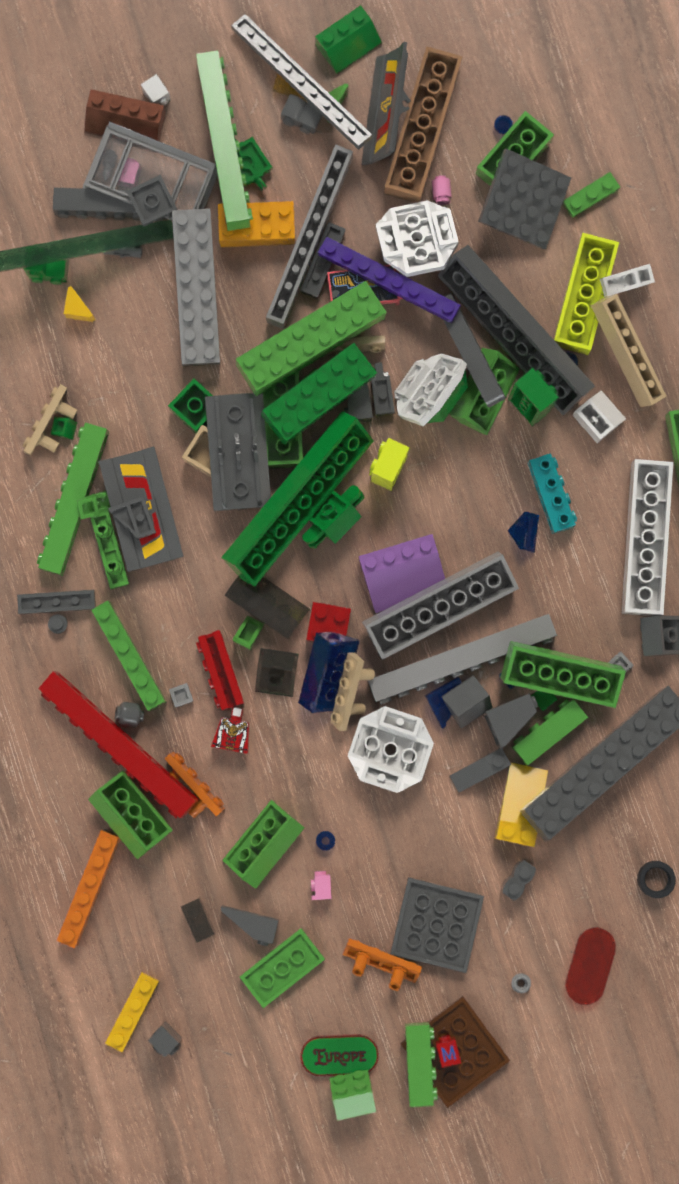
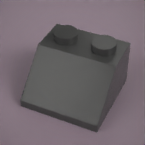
[640,615,679,656]

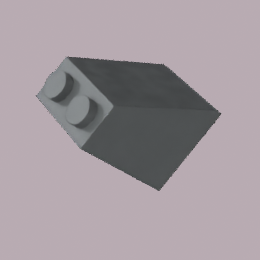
[484,694,538,748]

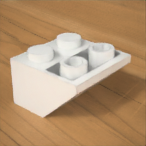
[573,390,626,443]

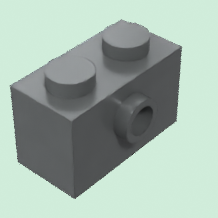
[148,1021,182,1058]

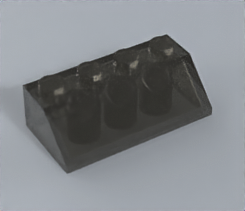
[225,576,310,641]

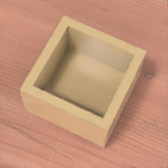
[182,425,211,477]

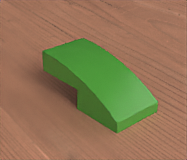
[76,491,111,519]

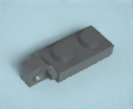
[371,362,395,416]

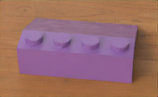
[358,534,445,613]

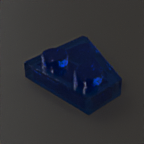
[424,677,462,729]

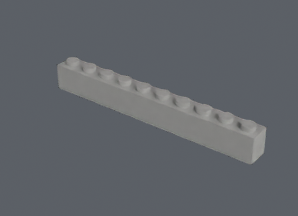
[266,145,353,329]
[368,614,557,704]

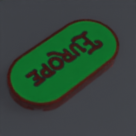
[300,1034,379,1076]

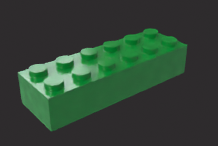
[261,343,377,445]

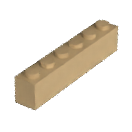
[591,294,666,407]

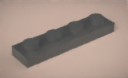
[300,222,346,299]
[17,590,96,614]

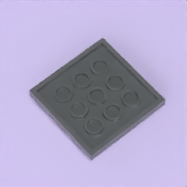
[478,149,571,249]
[390,877,484,973]

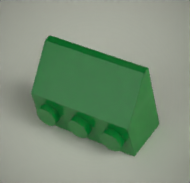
[315,5,382,74]

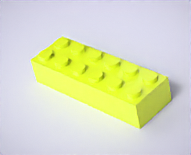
[553,233,619,355]

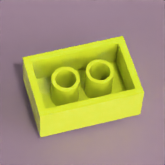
[369,438,410,491]

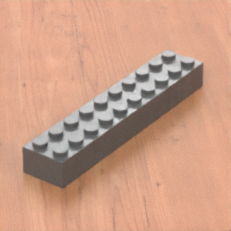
[437,245,595,416]
[520,685,679,841]

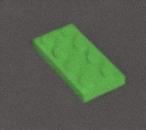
[240,928,325,1008]

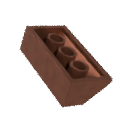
[84,89,166,144]

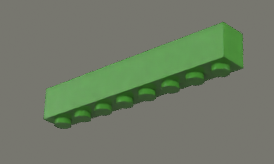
[37,422,109,576]

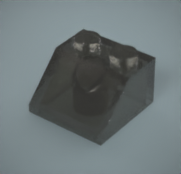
[255,648,299,697]

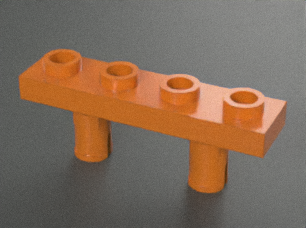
[164,752,225,818]
[343,938,422,991]

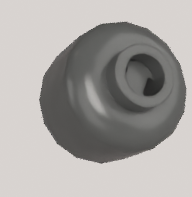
[115,702,144,728]

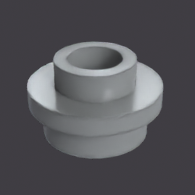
[511,973,531,993]

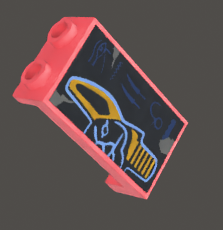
[327,265,403,305]

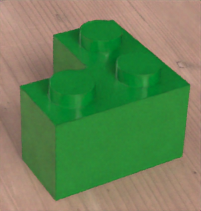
[23,247,69,285]

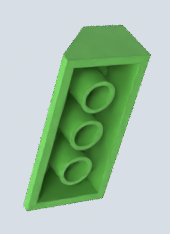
[449,348,520,435]
[222,800,305,889]

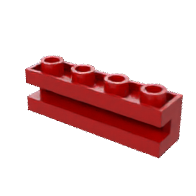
[196,630,245,711]

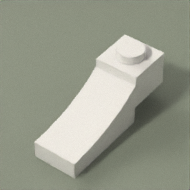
[600,264,655,297]

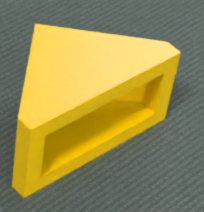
[64,286,95,322]

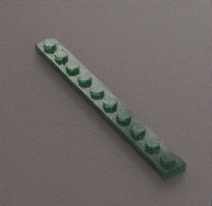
[0,220,174,272]

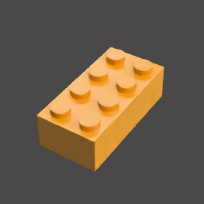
[218,201,295,247]

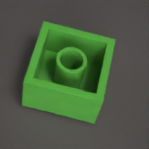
[329,1070,376,1121]

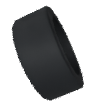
[637,861,676,898]

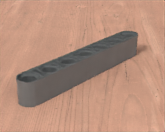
[443,293,506,408]

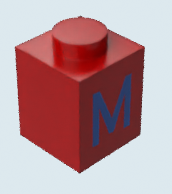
[435,1035,461,1068]

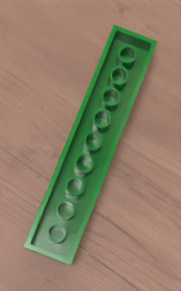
[221,412,374,587]

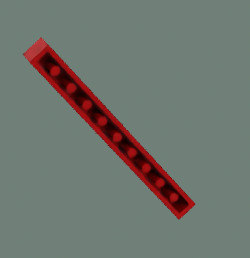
[38,671,199,818]

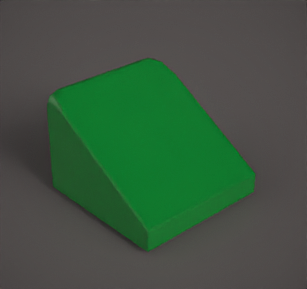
[50,417,77,440]
[530,691,558,712]

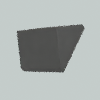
[442,676,493,729]

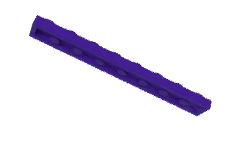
[318,237,461,323]

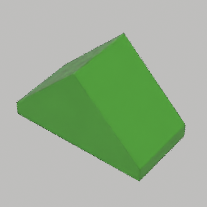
[233,615,264,651]

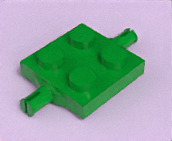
[234,137,273,191]

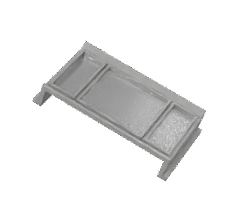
[82,122,218,221]

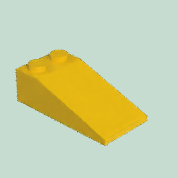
[494,762,548,847]

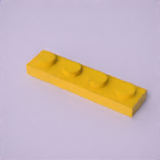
[105,972,159,1052]

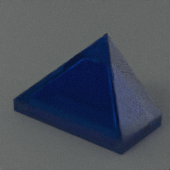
[508,512,539,553]

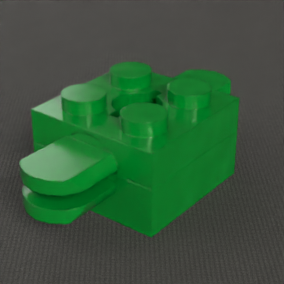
[302,485,365,548]

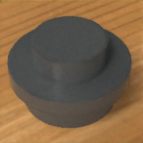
[48,614,68,634]

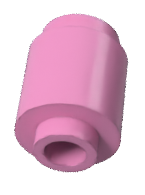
[431,176,452,205]

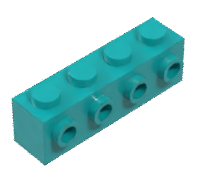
[527,453,577,535]

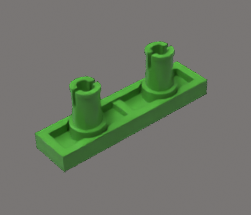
[90,511,129,590]

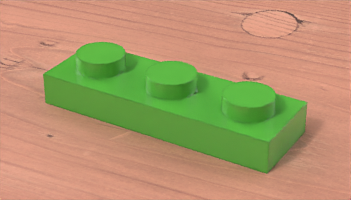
[562,172,620,218]

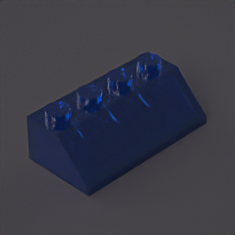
[298,632,360,713]

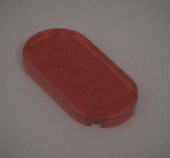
[565,927,616,1005]

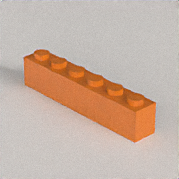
[56,829,120,948]

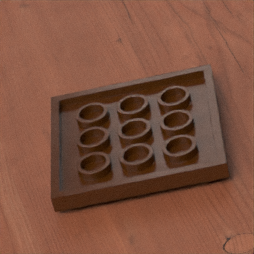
[400,996,510,1108]

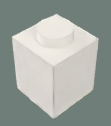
[141,74,170,106]

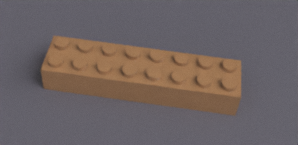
[384,46,463,203]

